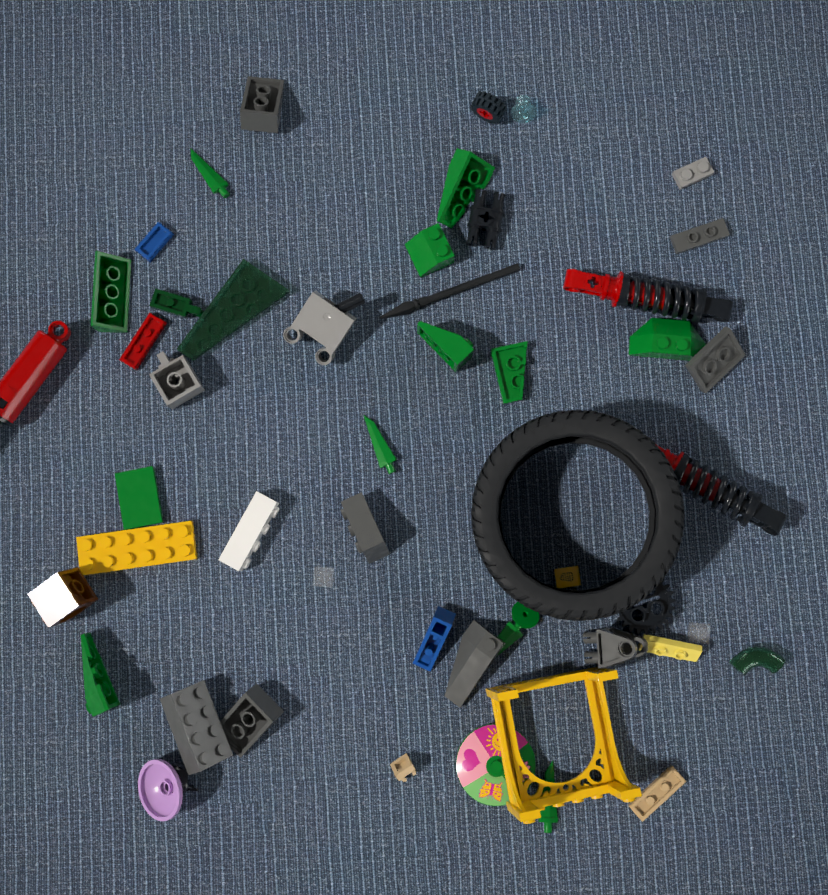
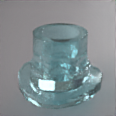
[511,95,537,123]

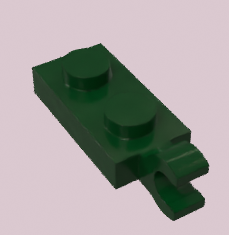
[149,288,204,318]

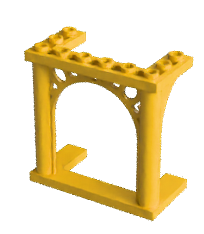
[485,667,642,824]

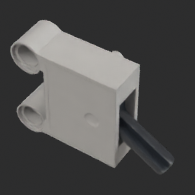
[283,291,365,365]

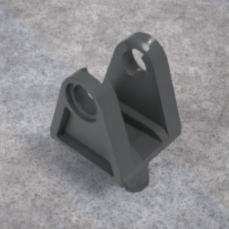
[583,627,648,668]

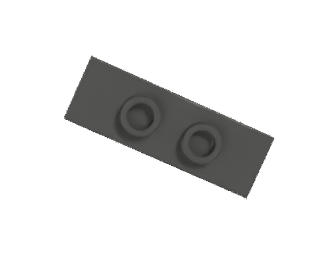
[670,218,730,254]

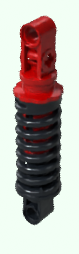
[563,269,733,324]
[655,444,787,536]

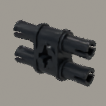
[466,189,506,250]

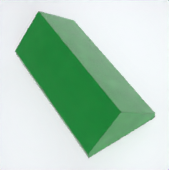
[91,251,131,333]

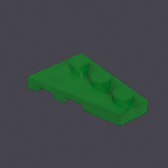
[490,341,528,405]

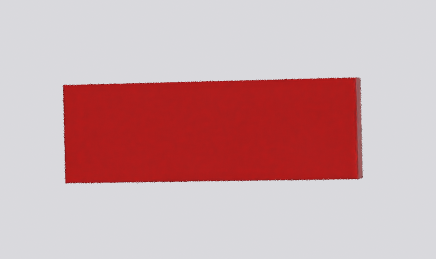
[119,313,167,371]

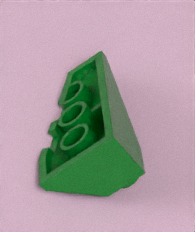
[436,148,495,229]
[81,633,121,717]

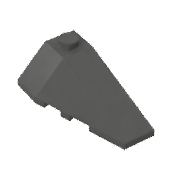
[444,620,506,708]

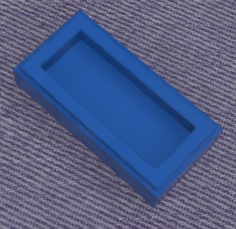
[134,222,174,262]

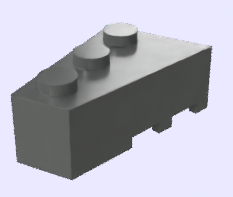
[340,492,390,564]

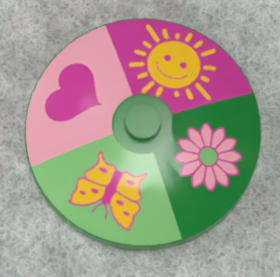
[456,723,536,806]

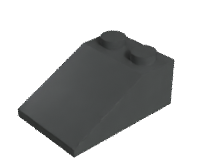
[240,76,284,133]
[220,684,284,758]

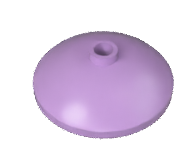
[138,759,183,821]

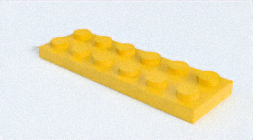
[76,521,197,575]

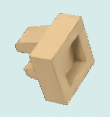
[390,753,416,782]

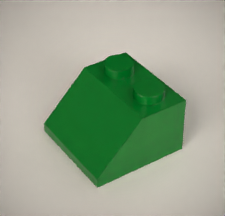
[405,223,455,278]

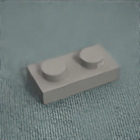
[672,157,714,190]

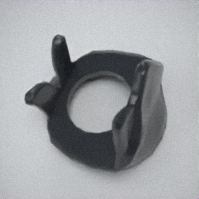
[172,762,198,794]

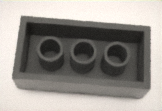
[160,680,233,775]

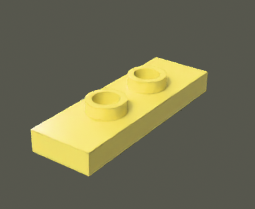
[638,634,702,662]

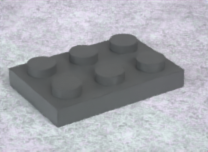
[685,327,745,393]

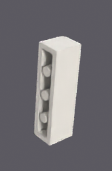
[218,491,280,571]

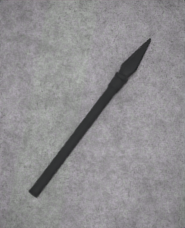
[380,263,520,319]

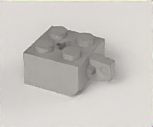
[149,351,205,410]

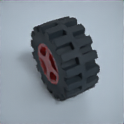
[470,91,506,124]

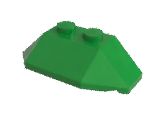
[628,318,705,361]

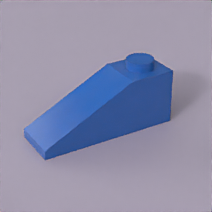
[413,606,456,671]

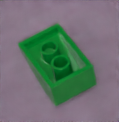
[417,321,474,373]

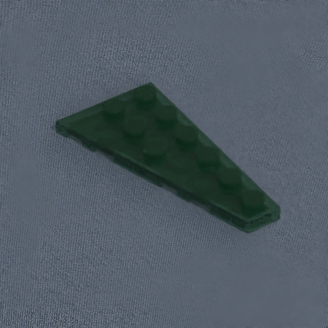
[177,259,290,361]

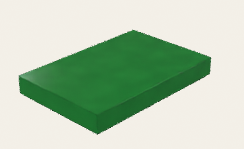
[114,466,164,530]

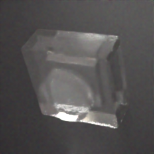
[313,567,334,588]
[688,622,710,644]

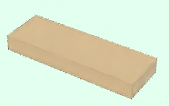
[628,765,686,822]

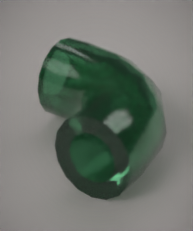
[728,646,785,676]

